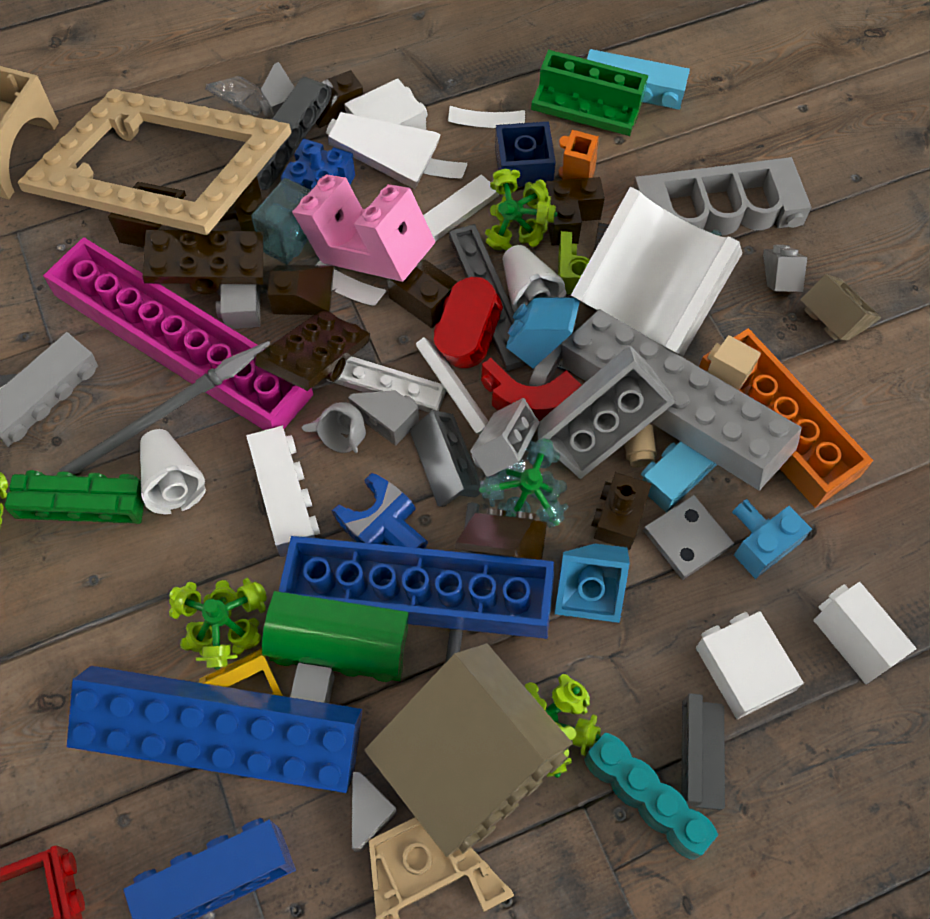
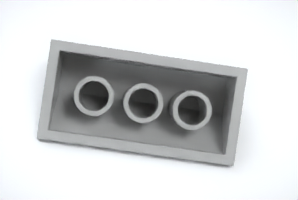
[537,345,676,479]

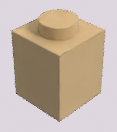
[707,335,761,390]

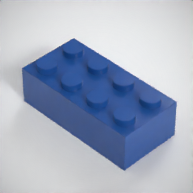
[123,818,296,919]

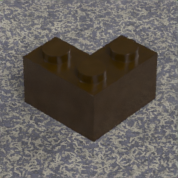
[546,177,605,246]

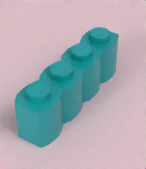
[584,733,718,860]

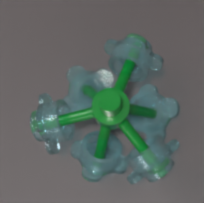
[479,438,569,528]

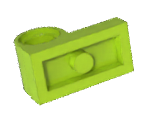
[558,231,590,295]

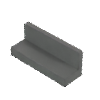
[410,410,482,507]
[681,693,725,810]

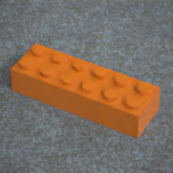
[699,328,873,508]

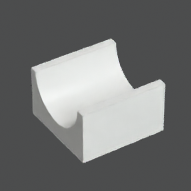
[571,187,742,357]

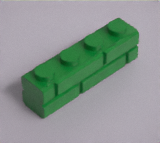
[5,470,145,524]

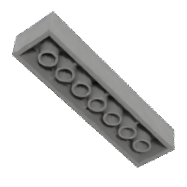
[561,309,802,491]

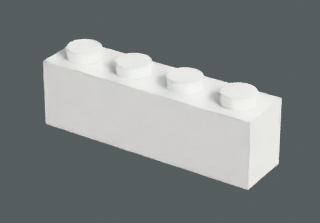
[246,425,320,557]

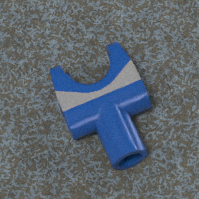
[332,473,428,549]

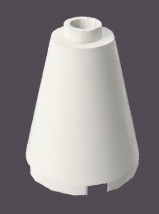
[503,245,567,312]
[140,429,206,515]

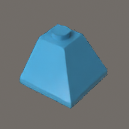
[555,543,630,623]

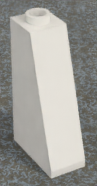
[326,112,441,189]

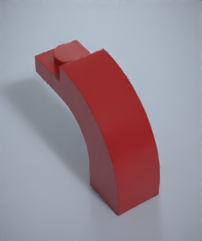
[481,358,582,421]

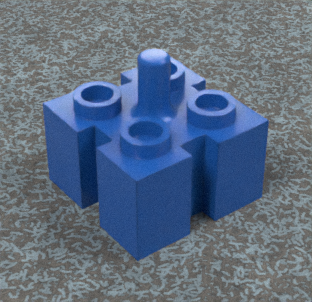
[281,138,355,203]

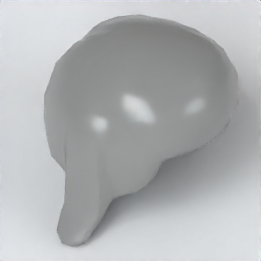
[302,402,366,453]

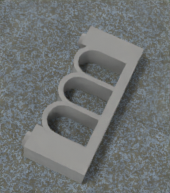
[633,157,812,235]

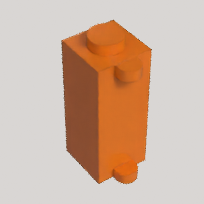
[558,130,599,180]

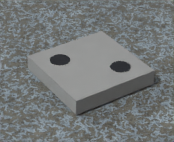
[643,495,734,580]

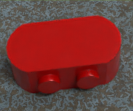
[434,277,503,368]

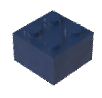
[495,121,556,187]

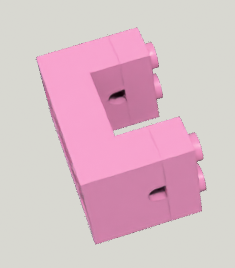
[292,174,435,282]

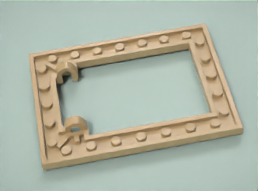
[18,89,292,235]

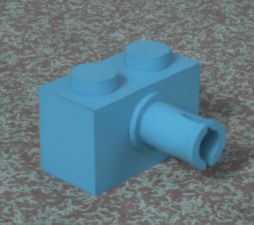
[732,499,812,579]

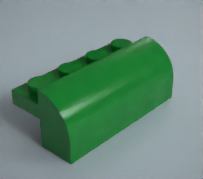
[531,49,649,136]
[262,591,408,682]

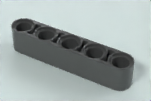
[257,77,331,190]

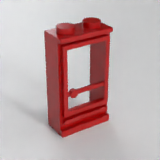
[0,845,85,919]

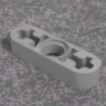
[529,323,578,386]

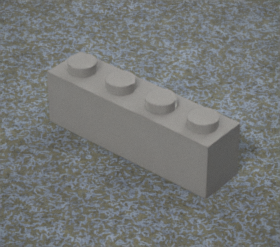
[0,332,98,447]

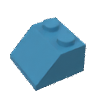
[506,298,580,368]

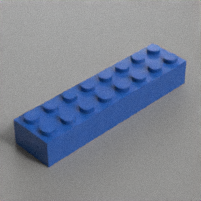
[279,536,554,639]
[67,666,362,793]

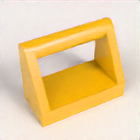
[199,648,283,696]

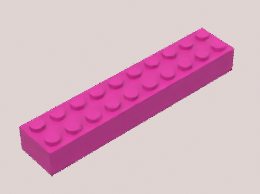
[43,237,314,430]

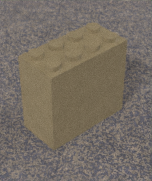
[364,643,573,857]

